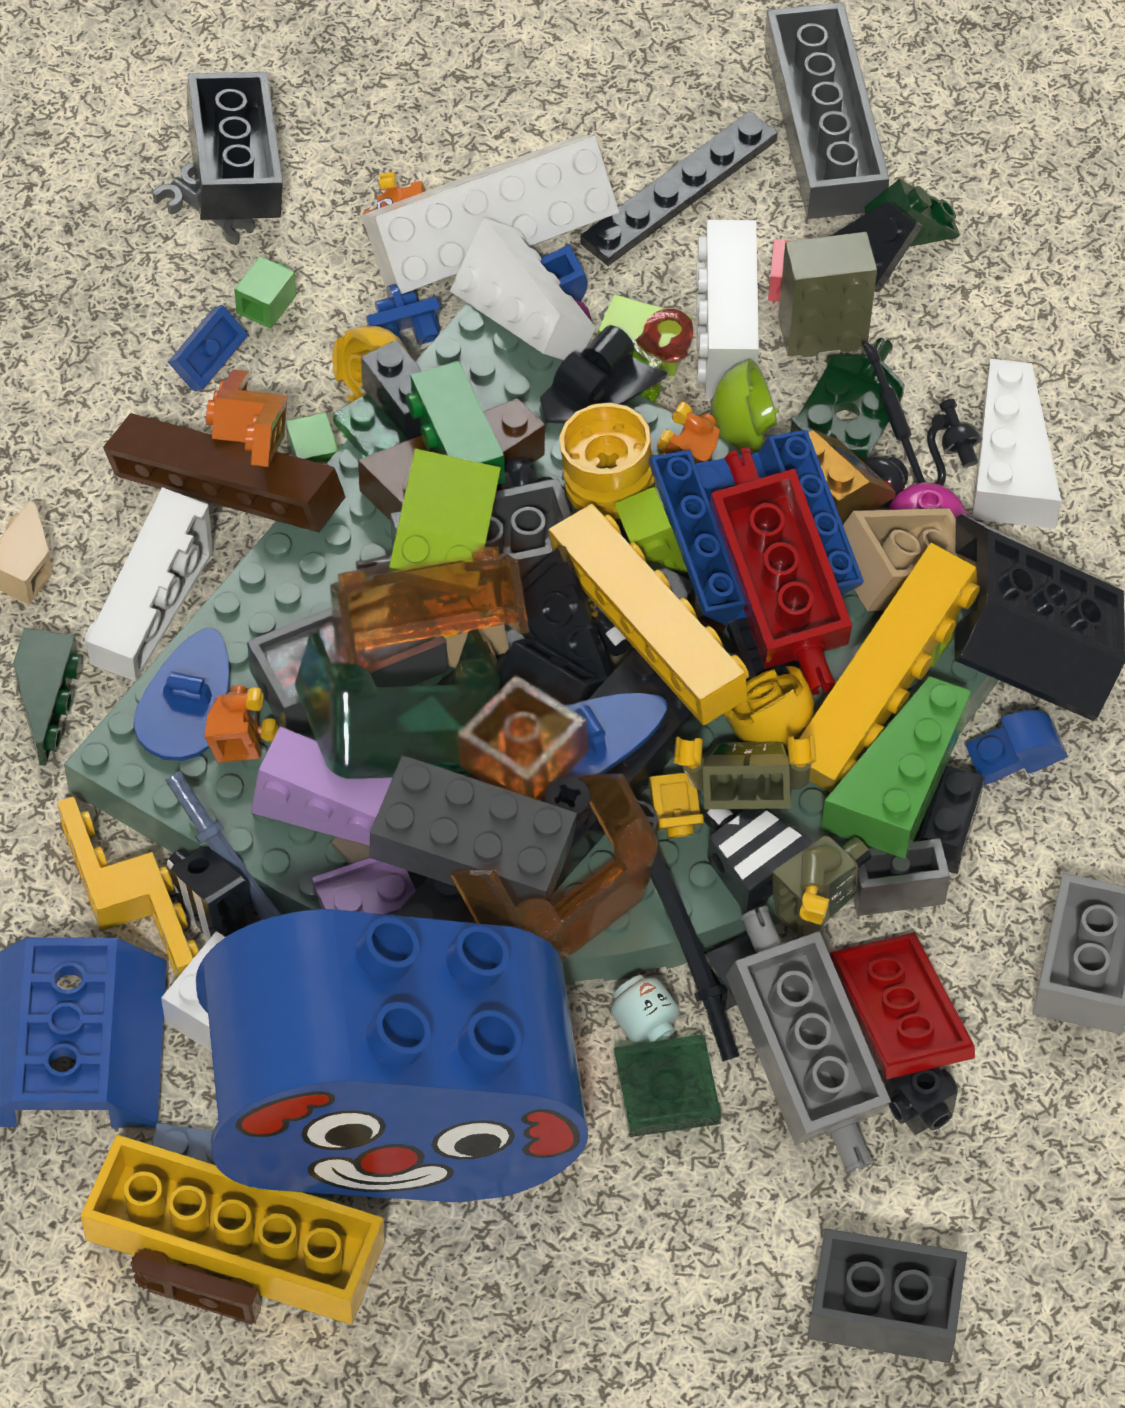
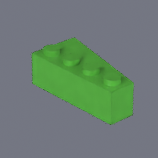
[821,676,971,859]

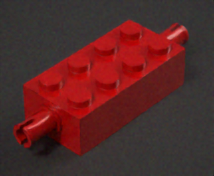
[710,448,852,695]

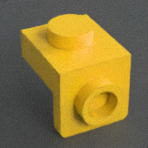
[648,773,704,838]

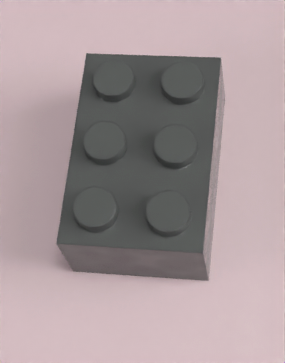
[807,1228,967,1363]

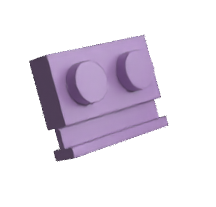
[312,858,416,915]

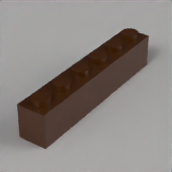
[103,413,346,533]

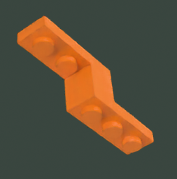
[206,369,288,467]

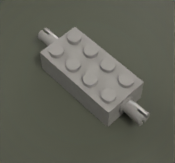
[725,906,891,1174]

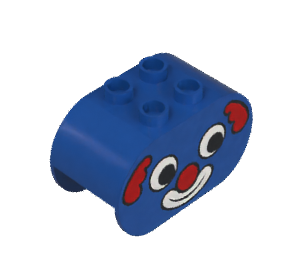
[195,909,588,1202]

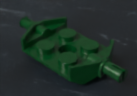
[790,338,905,461]

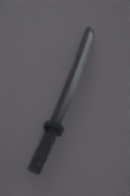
[626,821,740,1062]

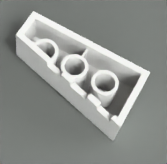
[972,359,1061,529]

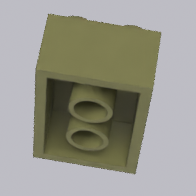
[778,232,877,357]

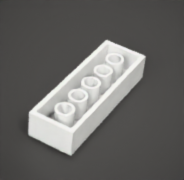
[361,135,619,294]

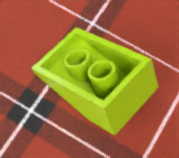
[387,449,501,596]

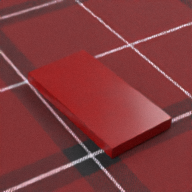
[829,933,975,1080]

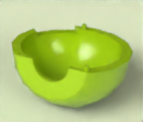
[710,359,779,453]

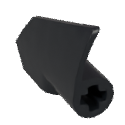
[540,325,668,424]

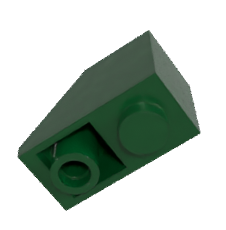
[864,179,960,247]

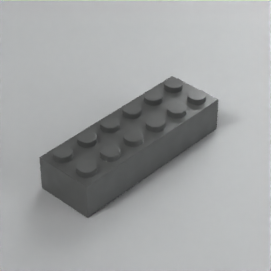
[764,2,889,219]

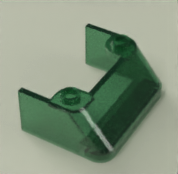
[294,628,500,779]

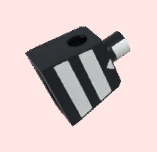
[704,809,814,913]
[167,846,256,940]

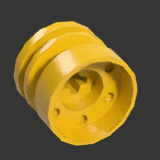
[560,403,655,519]

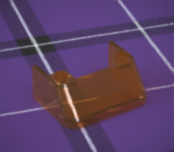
[330,547,529,665]
[450,774,658,962]

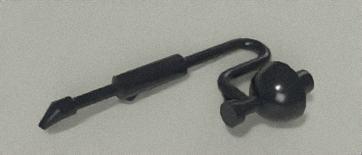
[862,341,983,486]

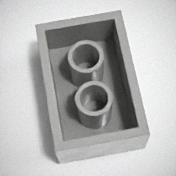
[1032,873,1125,1034]

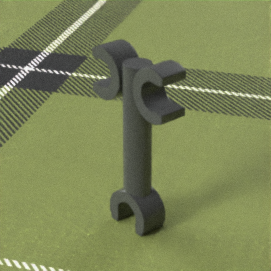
[153,162,254,245]

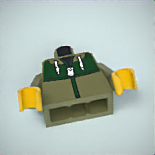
[674,735,817,809]
[772,836,871,953]

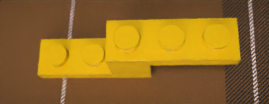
[57,796,199,979]

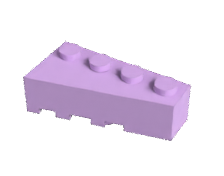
[251,726,394,846]

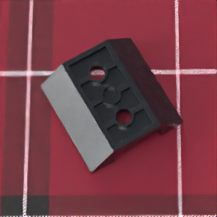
[955,514,1125,721]

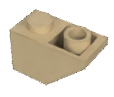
[0,501,53,604]

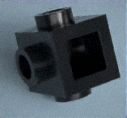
[885,1067,958,1135]

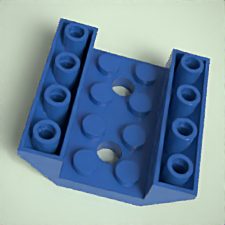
[649,430,864,626]
[0,938,167,1128]

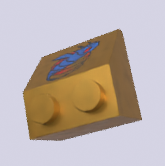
[808,430,896,524]

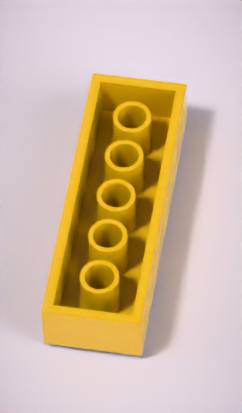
[80,1134,385,1325]

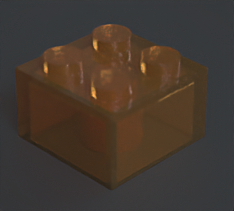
[457,675,589,801]

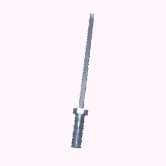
[165,771,281,920]

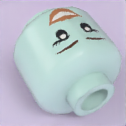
[611,975,679,1046]

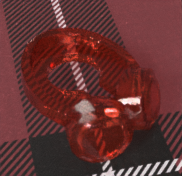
[635,309,693,363]

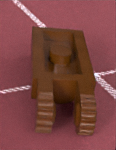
[131,1248,261,1325]

